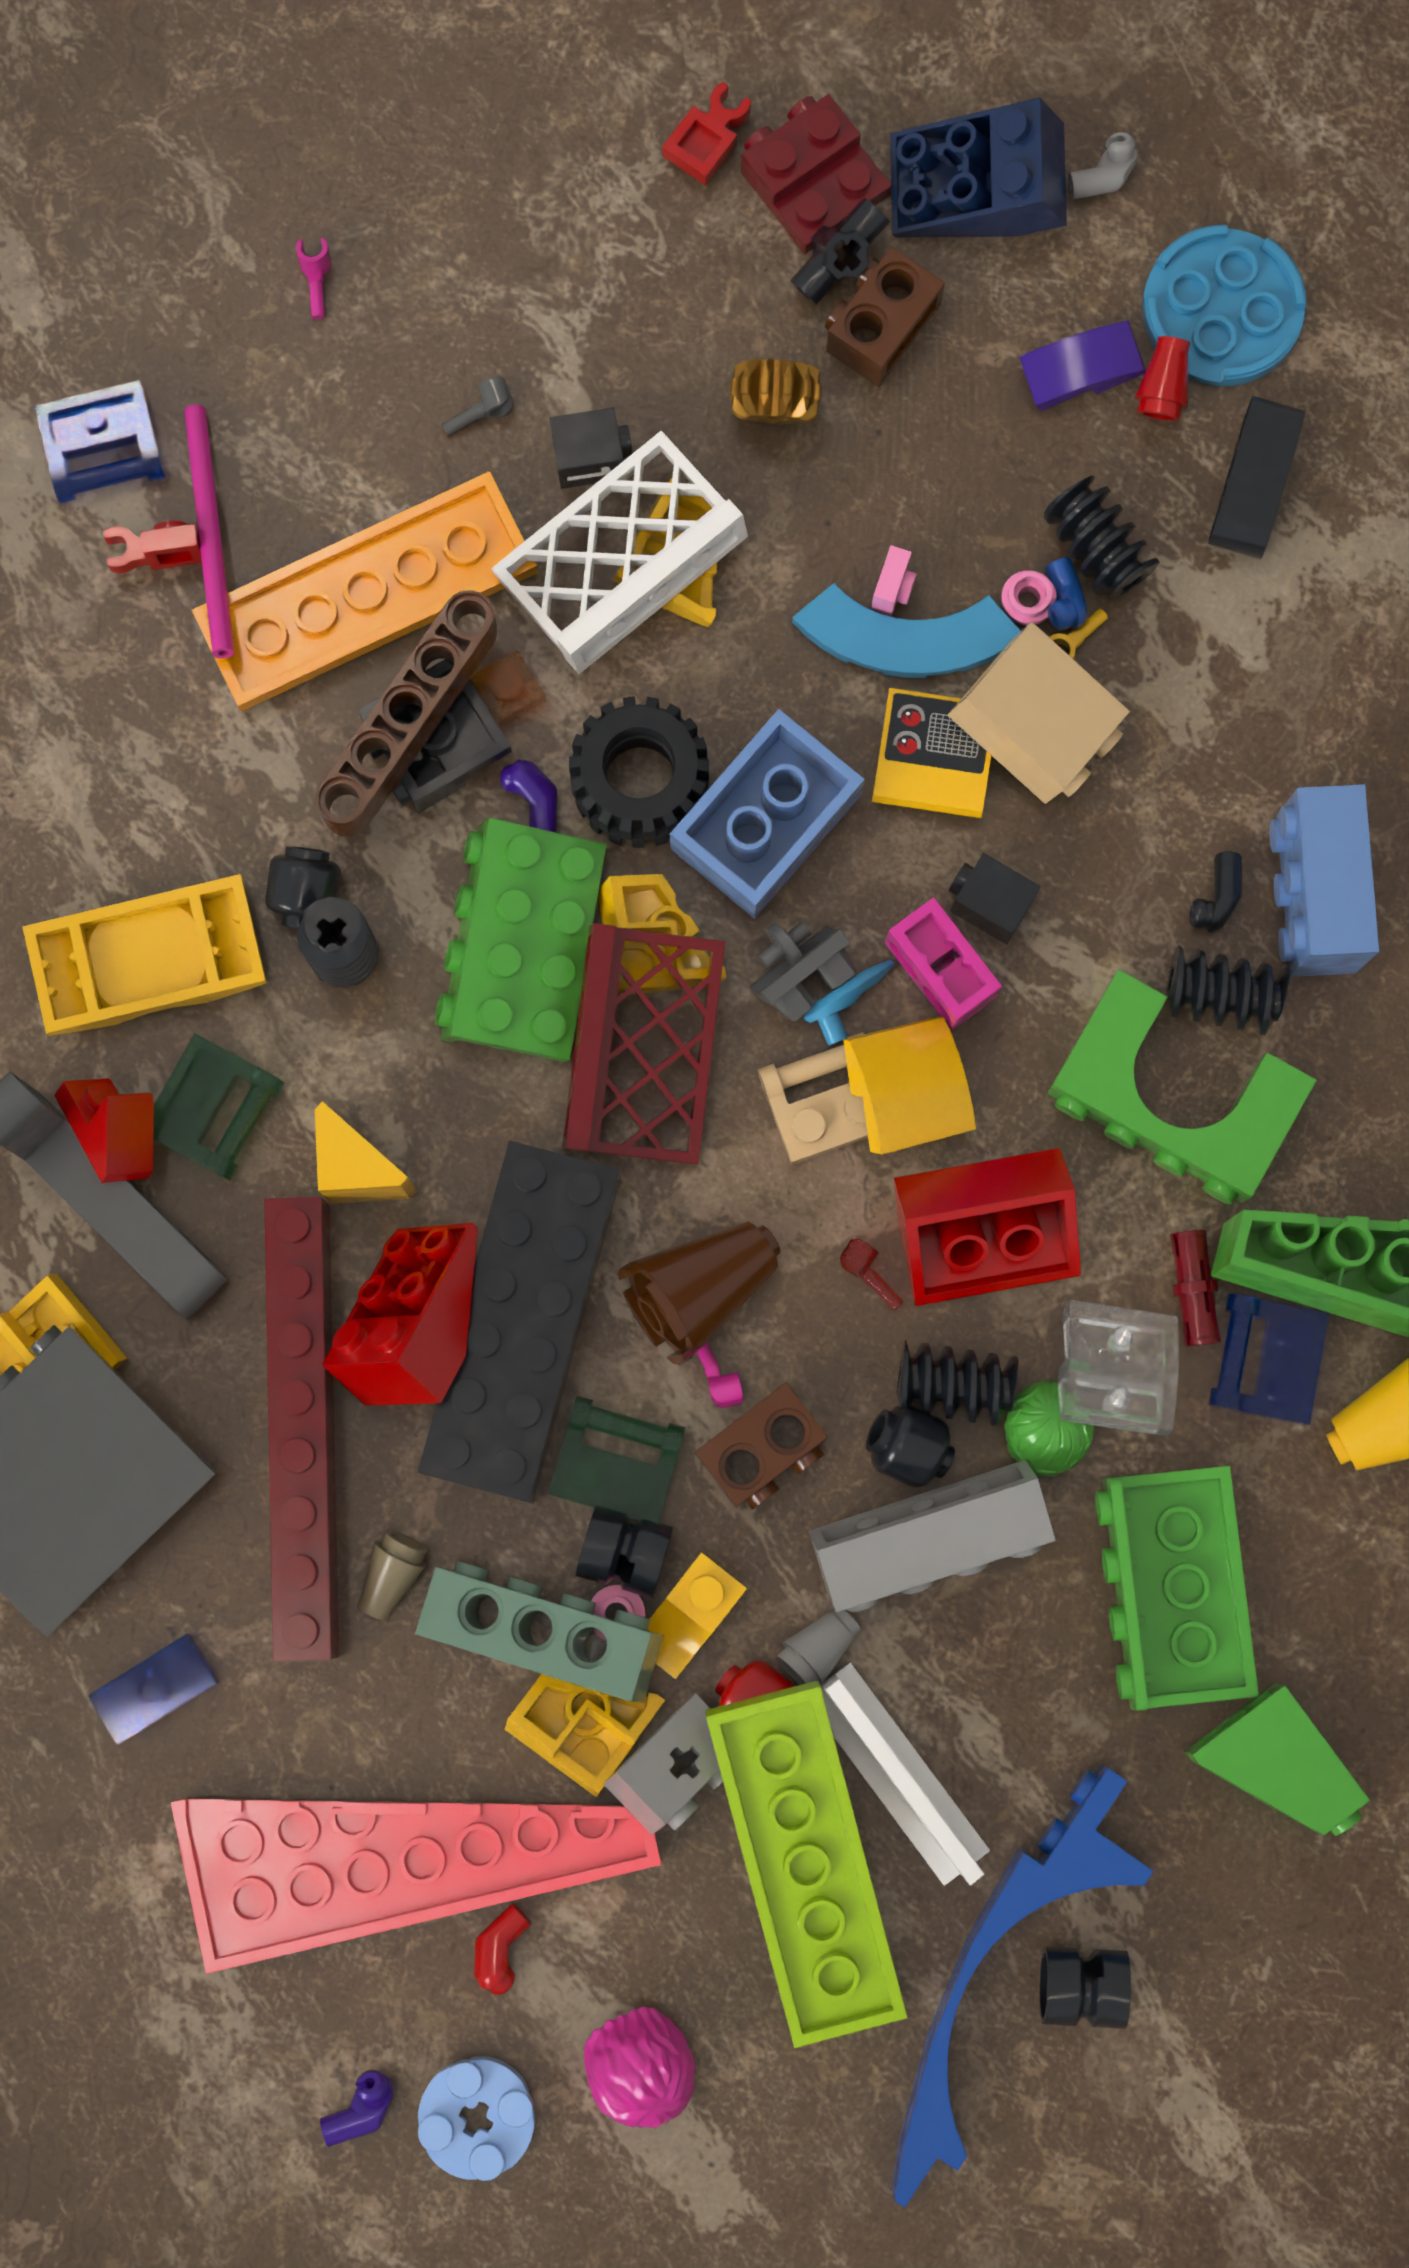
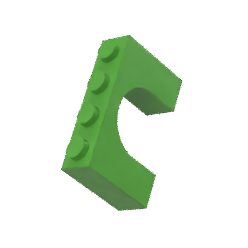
[1047,969,1317,1205]

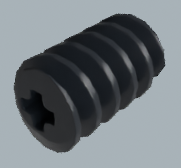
[1044,476,1160,600]
[297,897,378,988]
[1166,945,1290,1036]
[897,1340,1019,1426]

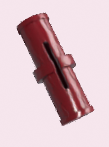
[1170,1230,1221,1347]

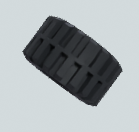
[569,696,709,848]

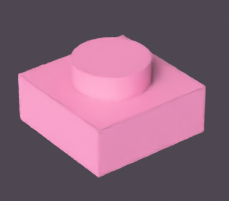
[871,545,917,617]

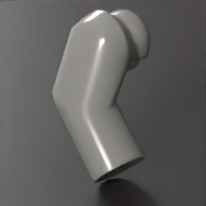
[1068,132,1138,200]

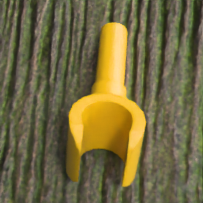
[1049,608,1108,660]

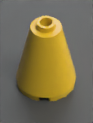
[1326,1357,1409,1470]

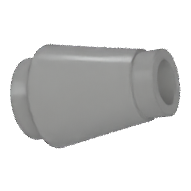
[776,1609,861,1685]

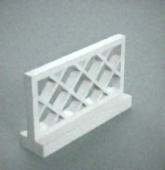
[491,431,748,675]
[820,1662,990,1886]

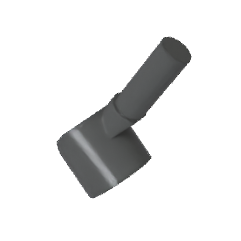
[441,377,513,436]

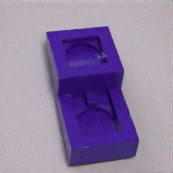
[1019,321,1146,411]

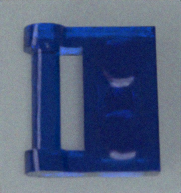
[34,380,166,504]
[1208,1294,1329,1426]

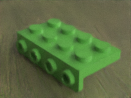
[435,817,607,1062]
[1095,1466,1259,1711]

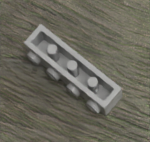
[809,1460,1056,1613]

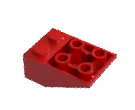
[322,1222,478,1406]

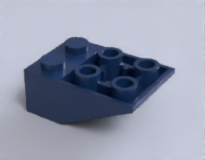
[891,97,1067,238]

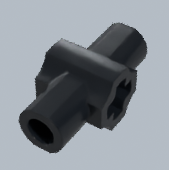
[790,198,890,305]

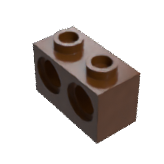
[825,246,945,387]
[695,1382,828,1510]

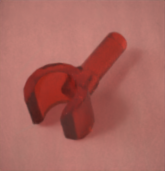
[840,1239,903,1311]

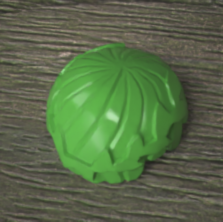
[1004,1380,1094,1477]

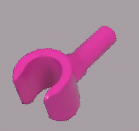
[296,237,332,319]
[697,1343,743,1408]

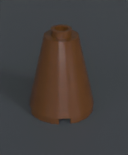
[618,1222,780,1365]

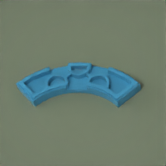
[792,583,1020,679]

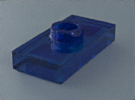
[88,1633,219,1745]

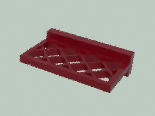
[562,923,726,1165]

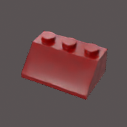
[893,1148,1081,1306]

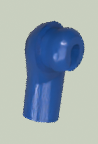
[1045,557,1088,630]

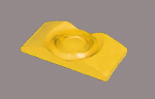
[22,874,267,1036]

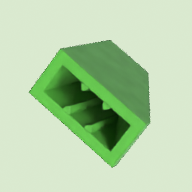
[1184,1683,1370,1836]

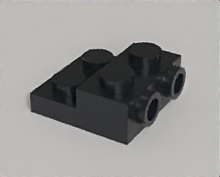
[358,659,512,813]

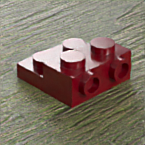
[741,93,892,254]

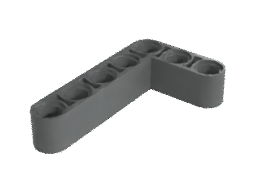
[0,1071,229,1320]

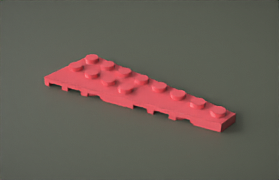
[171,1798,662,1974]

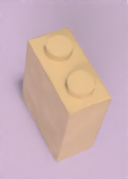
[948,621,1130,804]

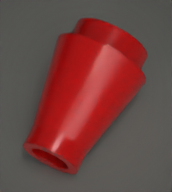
[1134,336,1190,421]

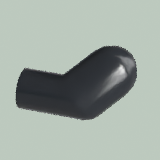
[1189,851,1242,932]

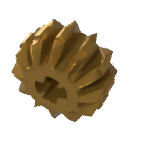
[730,358,822,425]

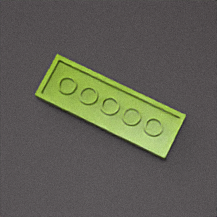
[705,1680,907,2048]

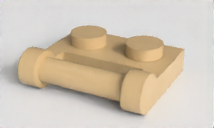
[757,1032,868,1165]

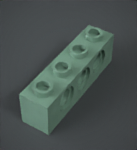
[415,1561,664,1703]

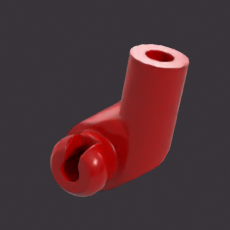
[474,1903,532,1995]

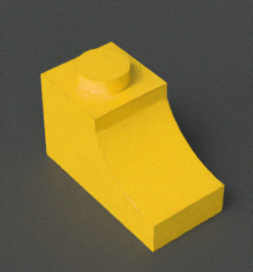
[648,1552,747,1679]

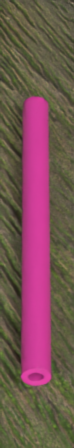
[184,404,235,658]

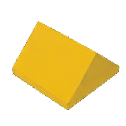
[315,1101,418,1204]

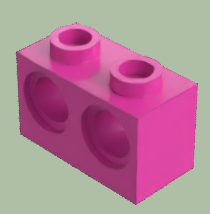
[885,897,1002,1031]

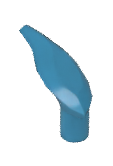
[803,959,895,1046]

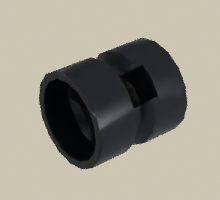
[575,1505,673,1598]
[1039,1946,1131,2029]

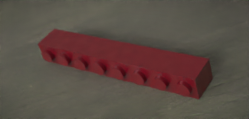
[264,1197,339,1662]

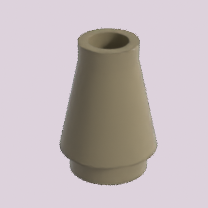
[357,1530,428,1621]

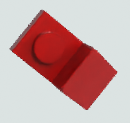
[54,1078,154,1183]

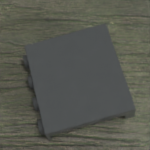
[0,1324,217,1638]

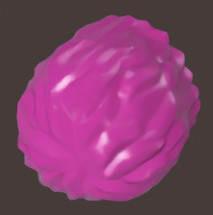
[583,2006,696,2128]

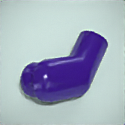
[320,2070,393,2147]

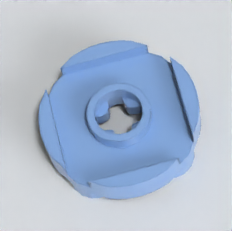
[418,2056,535,2181]

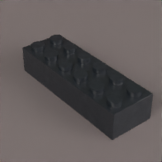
[418,1140,621,1504]

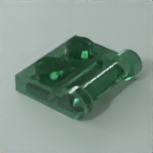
[153,1033,285,1181]
[548,1396,686,1523]

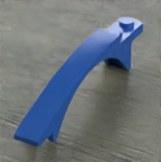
[891,1764,1154,2208]

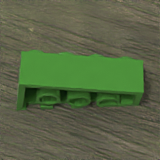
[1211,1209,1409,1338]

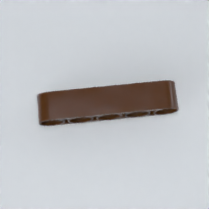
[316,590,497,836]

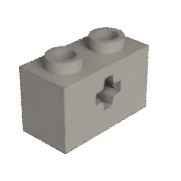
[604,1693,723,1835]

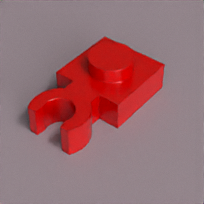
[662,82,751,186]

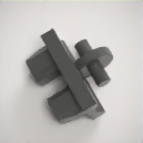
[749,921,856,1022]

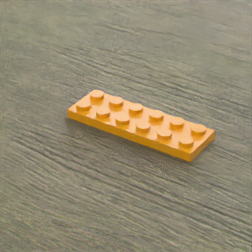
[192,471,538,712]

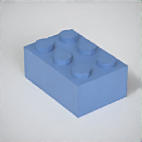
[670,709,865,919]
[1269,784,1379,977]

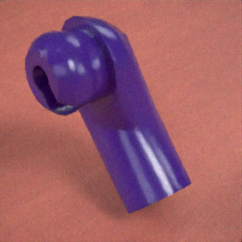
[500,760,557,833]

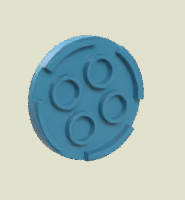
[1142,225,1307,386]

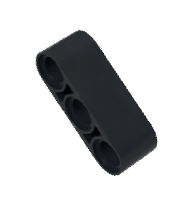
[1208,396,1305,559]

